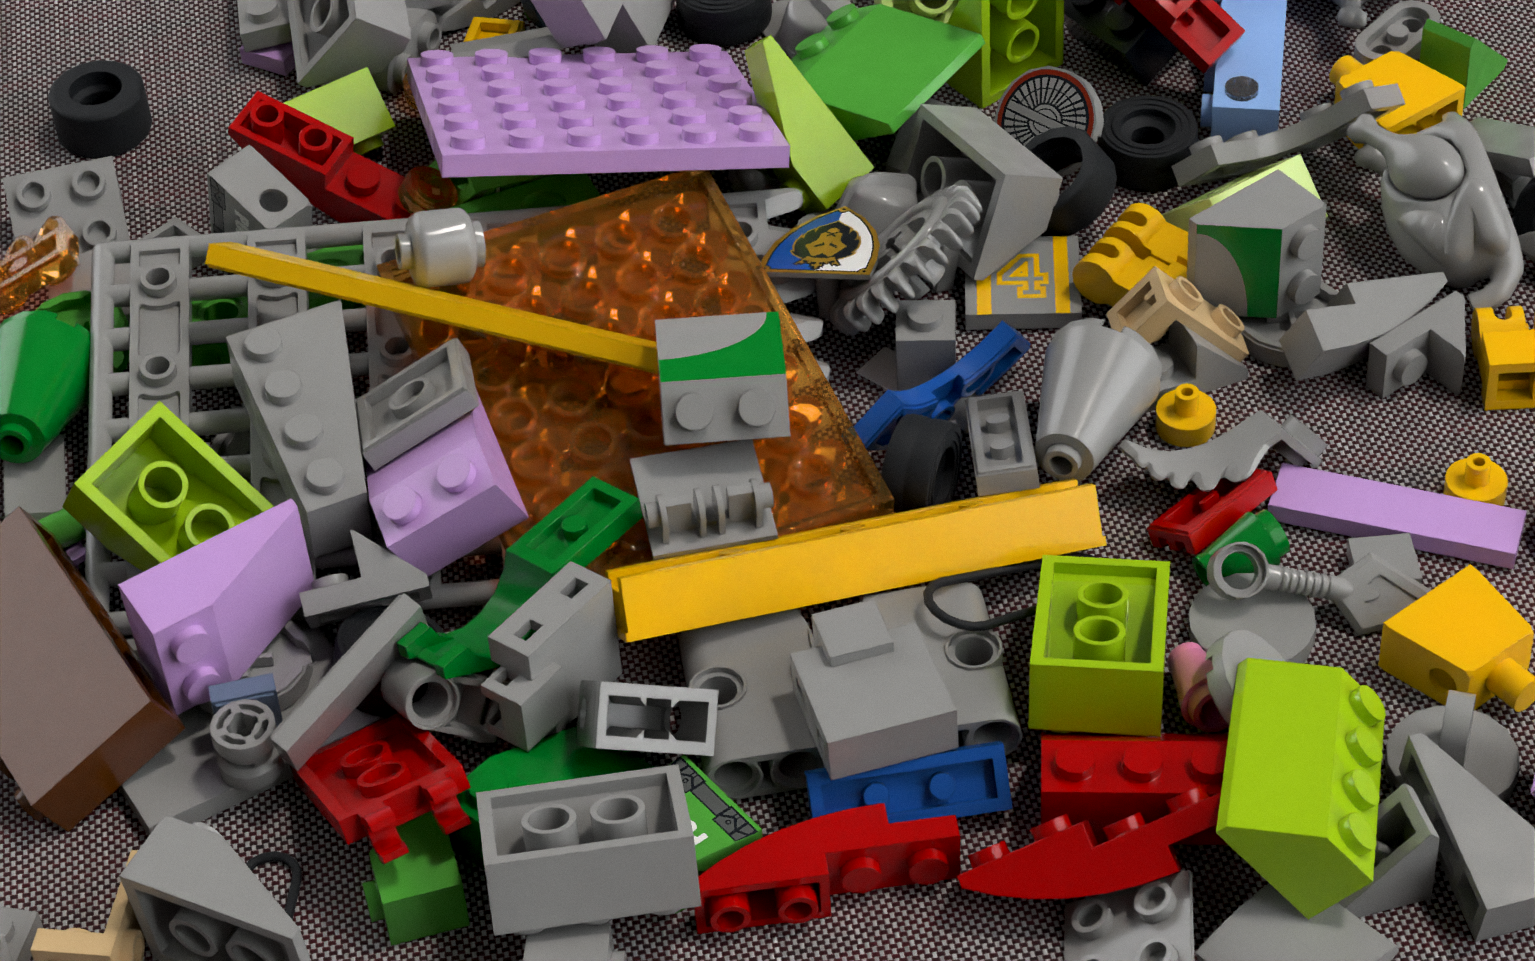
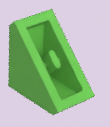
[1419,18,1508,109]

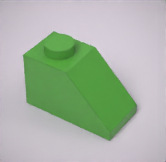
[362,811,470,946]

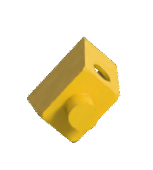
[1329,51,1465,149]
[1378,564,1535,712]

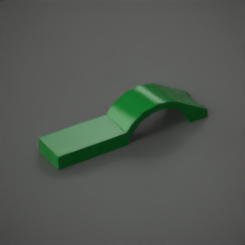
[397,476,643,679]

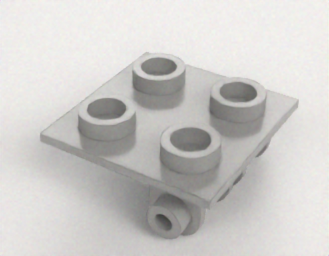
[2,156,130,280]
[630,439,778,560]
[1064,870,1195,961]

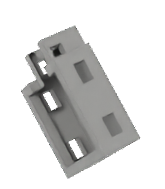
[480,561,622,752]
[790,599,959,780]

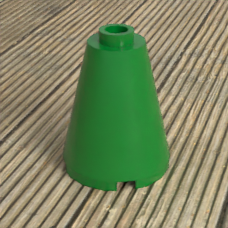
[0,310,90,463]

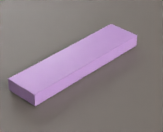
[1268,463,1527,569]

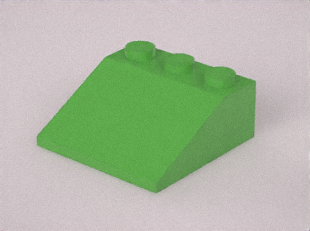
[791,4,985,140]

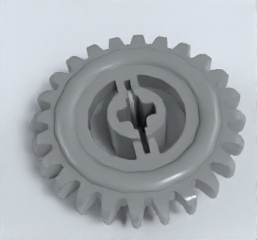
[828,185,982,336]

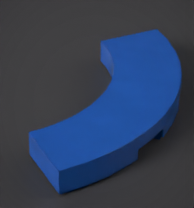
[847,320,1031,451]

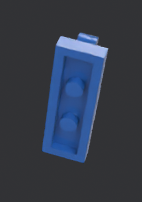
[804,741,1013,823]

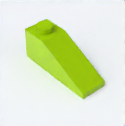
[744,35,875,215]

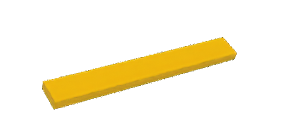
[205,242,658,374]

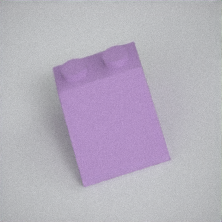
[365,390,529,577]
[118,498,314,715]

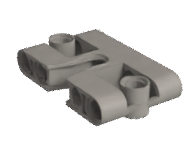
[678,582,1023,799]

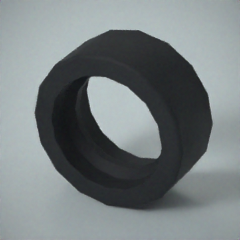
[1024,126,1117,236]

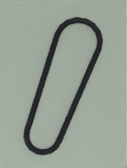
[923,552,1097,631]

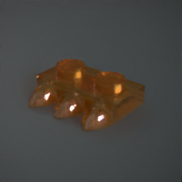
[0,216,80,314]

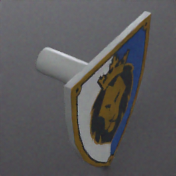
[756,206,881,319]

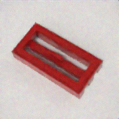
[1147,469,1278,555]

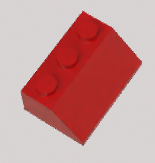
[1041,732,1229,845]

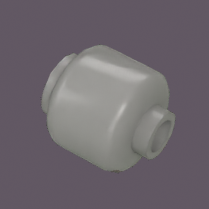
[394,208,486,288]

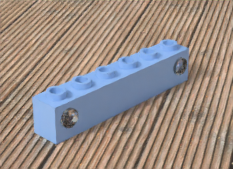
[1200,0,1287,142]

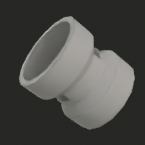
[210,699,284,791]

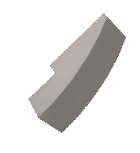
[1279,272,1448,381]

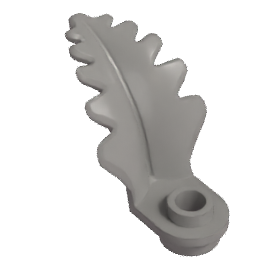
[1119,410,1328,492]

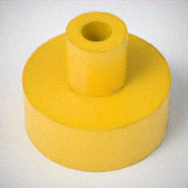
[1155,383,1216,447]
[1443,453,1508,506]

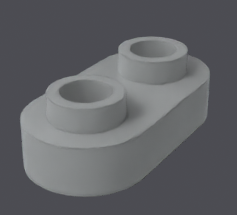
[1354,0,1440,65]
[371,8,442,94]

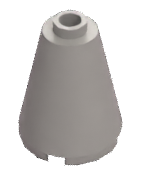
[1035,318,1162,481]

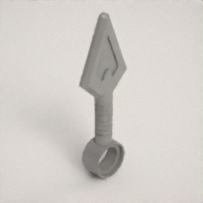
[1207,542,1431,635]

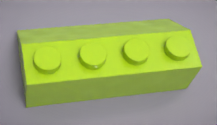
[1216,658,1386,920]

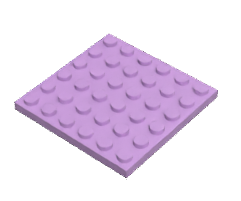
[407,44,790,178]

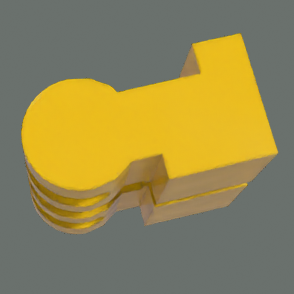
[1072,203,1188,341]
[1471,305,1535,411]

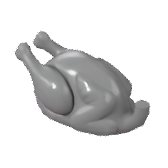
[1347,112,1524,310]

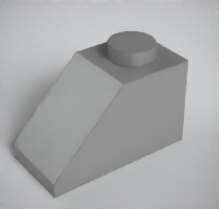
[896,299,956,391]

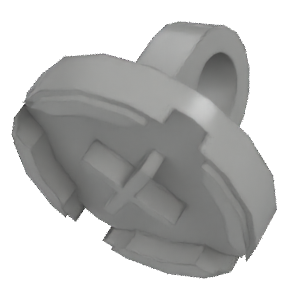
[1385,690,1520,803]

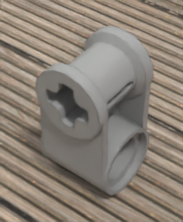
[381,657,512,743]

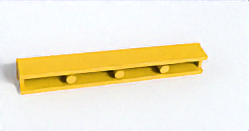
[605,478,1107,643]

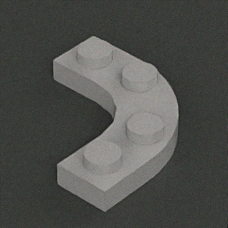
[1171,80,1406,187]

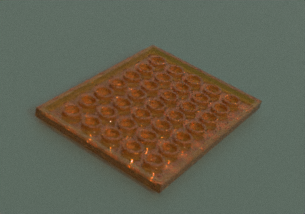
[376,170,894,578]

